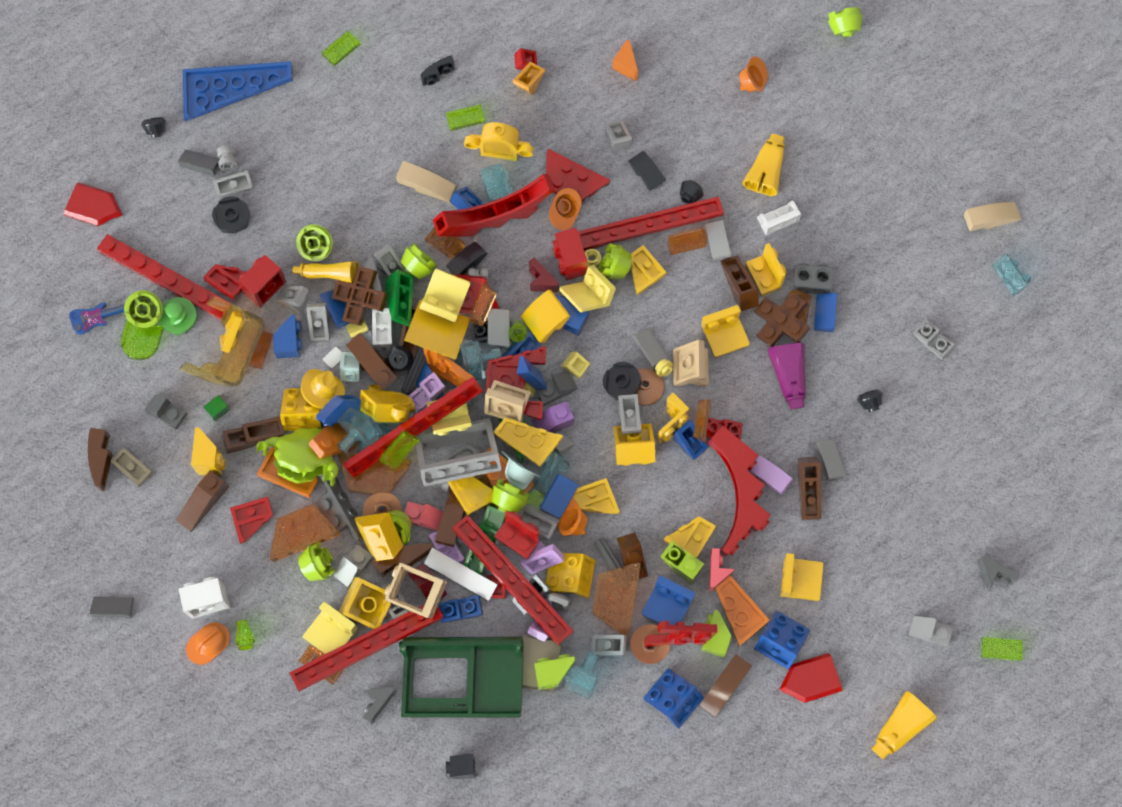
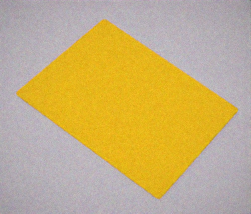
[404,299,470,360]

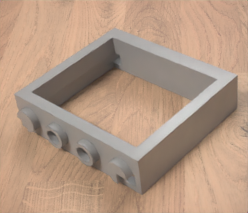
[415,418,501,486]

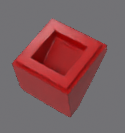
[514,48,537,70]
[487,575,506,599]

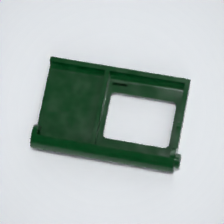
[399,636,524,718]

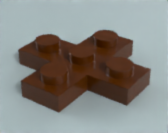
[332,266,388,326]
[754,292,810,347]

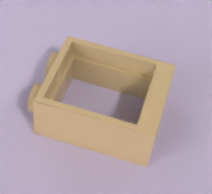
[385,563,447,619]

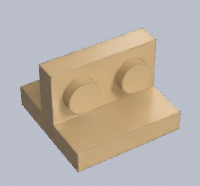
[673,340,709,387]
[484,380,531,422]

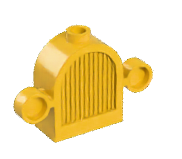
[464,122,534,161]
[359,384,415,423]

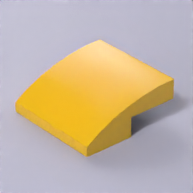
[520,290,570,343]

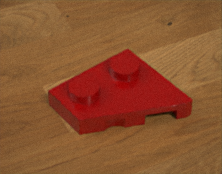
[203,264,245,301]
[230,496,274,544]

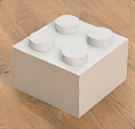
[179,577,230,619]

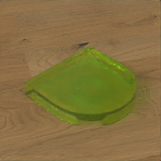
[120,319,164,360]

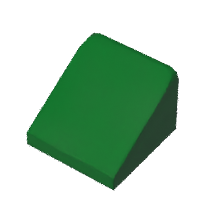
[203,395,230,421]

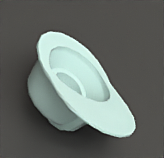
[501,451,540,489]

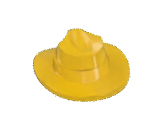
[301,369,345,409]

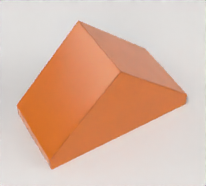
[612,40,638,81]

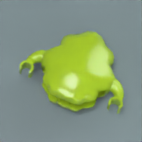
[257,428,339,486]

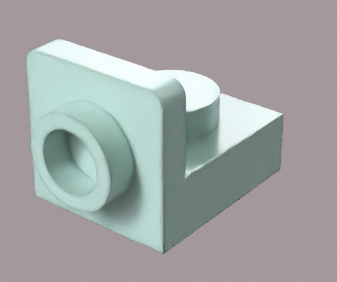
[340,352,360,382]

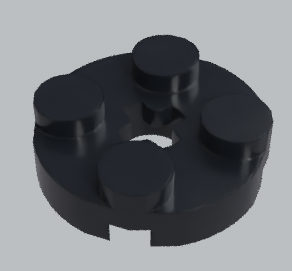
[212,196,250,233]
[603,362,642,400]

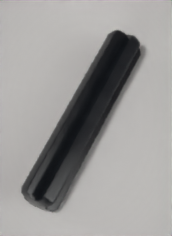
[401,346,426,394]

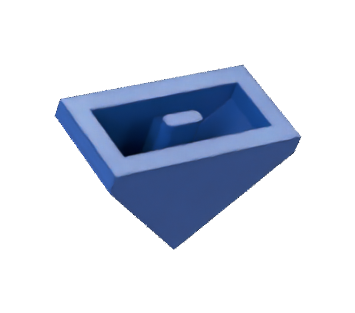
[674,419,708,460]

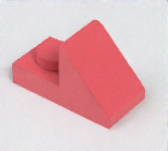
[404,501,443,531]
[709,548,735,591]

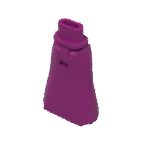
[767,342,806,409]

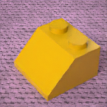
[613,424,655,466]
[191,427,226,476]
[355,512,403,561]
[338,577,391,629]

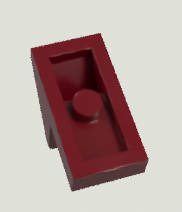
[529,257,559,292]
[408,562,448,600]

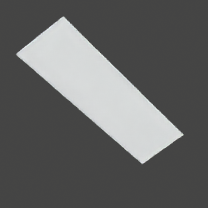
[424,548,497,601]

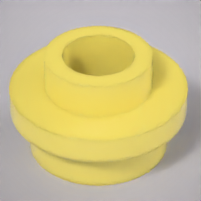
[585,249,601,267]
[655,359,673,377]

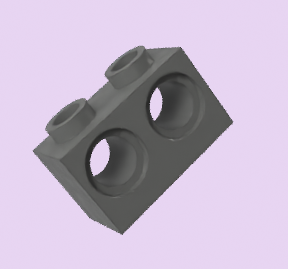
[792,263,833,294]

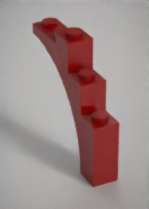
[432,174,555,237]
[708,425,771,557]

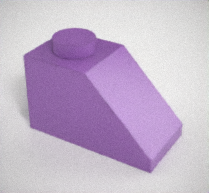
[531,401,574,433]

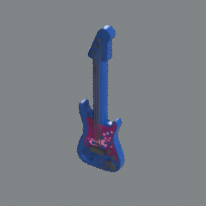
[69,302,125,335]

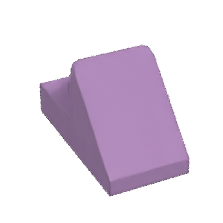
[520,541,564,575]

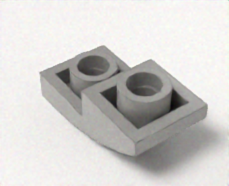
[705,220,731,261]
[913,319,955,361]

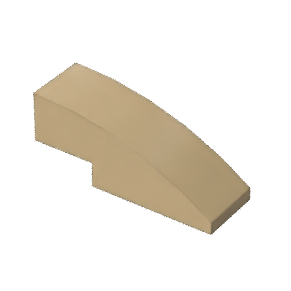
[396,161,456,203]
[964,202,1021,232]

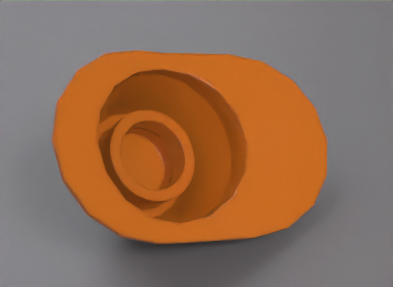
[739,56,768,92]
[549,188,582,230]
[554,498,588,536]
[186,622,230,665]

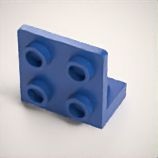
[641,575,695,624]
[754,610,810,669]
[643,669,704,729]

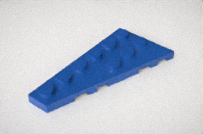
[183,61,293,122]

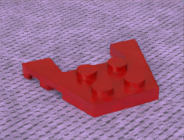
[485,346,546,420]
[644,621,718,647]

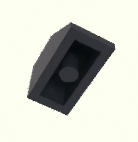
[446,754,475,779]

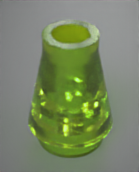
[509,320,528,342]
[235,619,255,651]

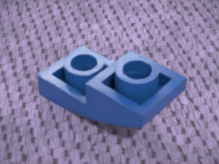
[438,595,483,623]

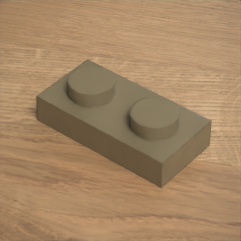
[110,447,153,488]

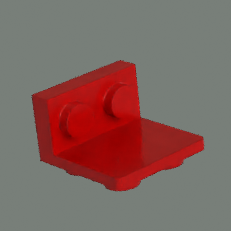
[494,511,540,560]

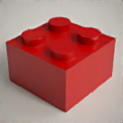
[552,227,588,281]
[238,254,287,308]

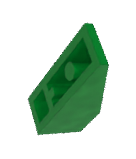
[385,270,414,326]

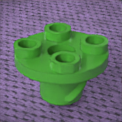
[159,297,198,335]

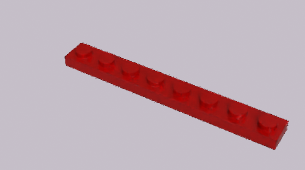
[578,196,724,250]
[97,234,233,321]
[343,377,483,478]
[452,515,574,646]
[289,604,443,692]

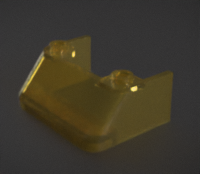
[179,296,265,387]

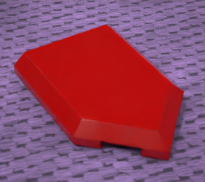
[64,182,123,226]
[779,653,843,703]

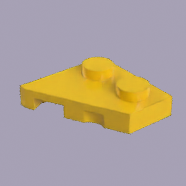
[631,245,667,295]
[219,310,244,353]
[448,476,493,515]
[572,478,620,515]
[663,516,716,558]

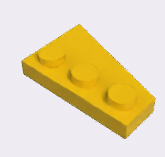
[493,417,564,468]

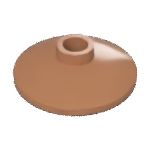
[638,368,664,405]
[363,492,402,516]
[630,624,670,664]

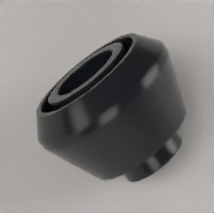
[141,117,166,138]
[679,180,704,204]
[387,346,413,372]
[857,389,883,412]

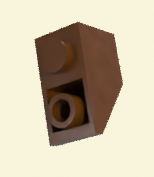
[616,533,648,582]

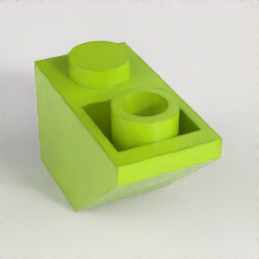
[660,541,704,584]
[701,610,731,658]
[534,654,575,690]

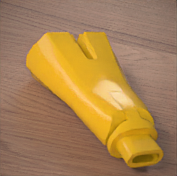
[742,134,785,197]
[292,261,360,283]
[871,691,937,760]

